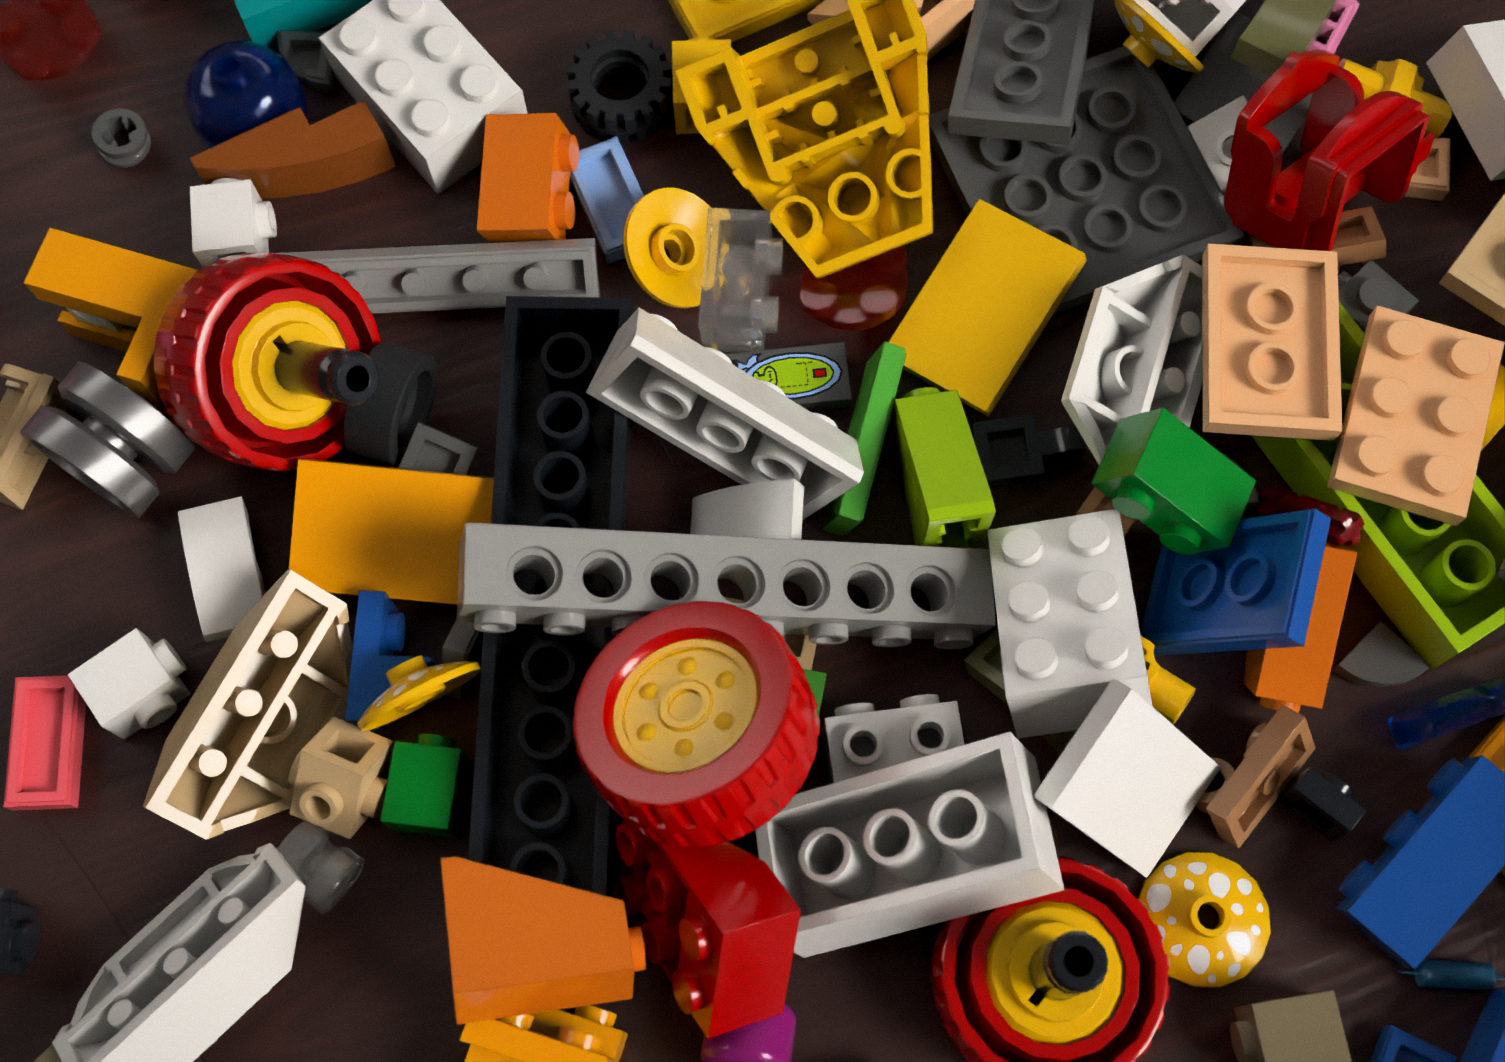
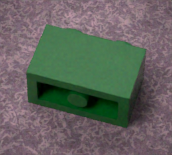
[1091,407,1256,555]

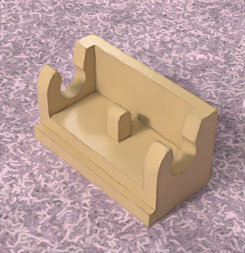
[0,364,72,510]

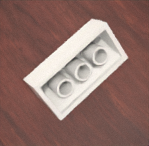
[586,308,864,520]

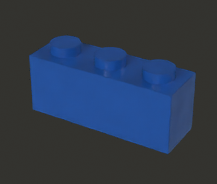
[1335,755,1505,969]

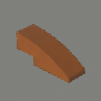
[190,100,396,199]

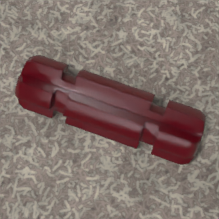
[1256,487,1364,547]

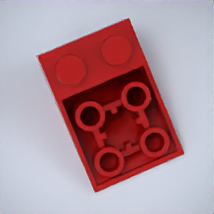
[611,820,801,1039]

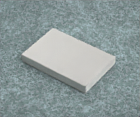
[1034,678,1221,878]

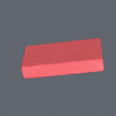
[3,675,86,811]

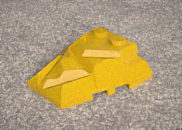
[675,0,933,279]

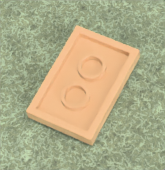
[1202,243,1342,441]
[1327,305,1505,526]

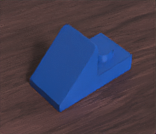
[345,591,437,732]

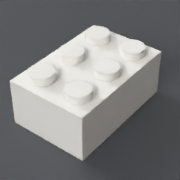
[319,0,528,194]
[987,509,1152,738]

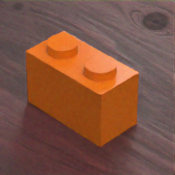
[477,113,579,243]

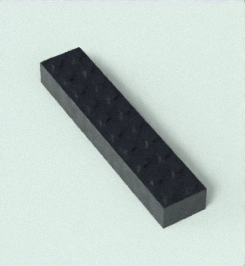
[468,296,635,897]

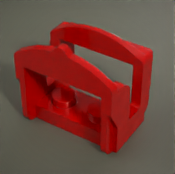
[1224,49,1435,251]

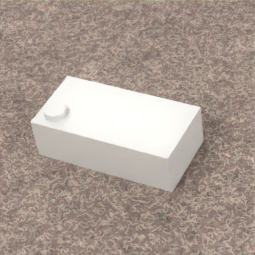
[756,732,1064,958]

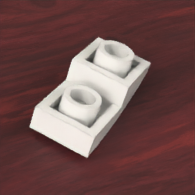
[690,479,804,540]
[178,496,265,643]

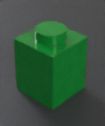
[380,734,472,839]

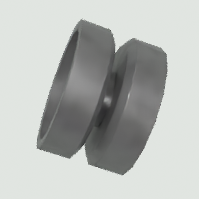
[20,361,195,519]

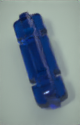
[1387,677,1505,750]

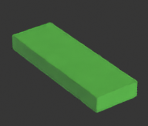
[822,342,907,537]

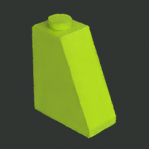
[891,387,996,549]

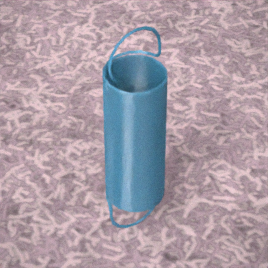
[1396,959,1505,991]

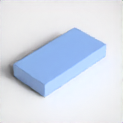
[570,137,644,265]

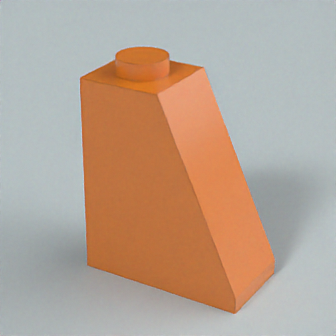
[1243,542,1358,713]
[441,857,646,1024]

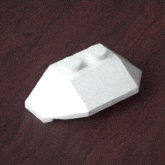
[1061,254,1203,465]
[52,843,306,1062]

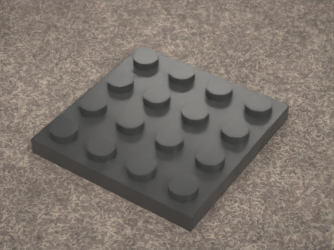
[929,46,1244,316]

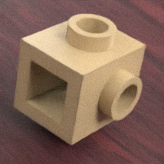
[288,716,394,839]

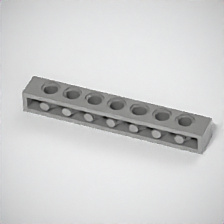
[457,523,996,649]

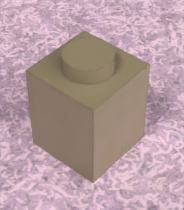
[1230,990,1352,1062]

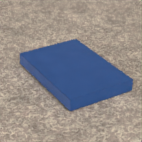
[1140,509,1331,656]

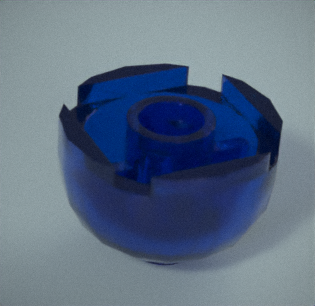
[184,40,308,149]

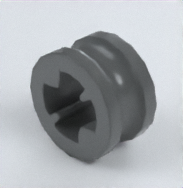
[91,108,151,168]

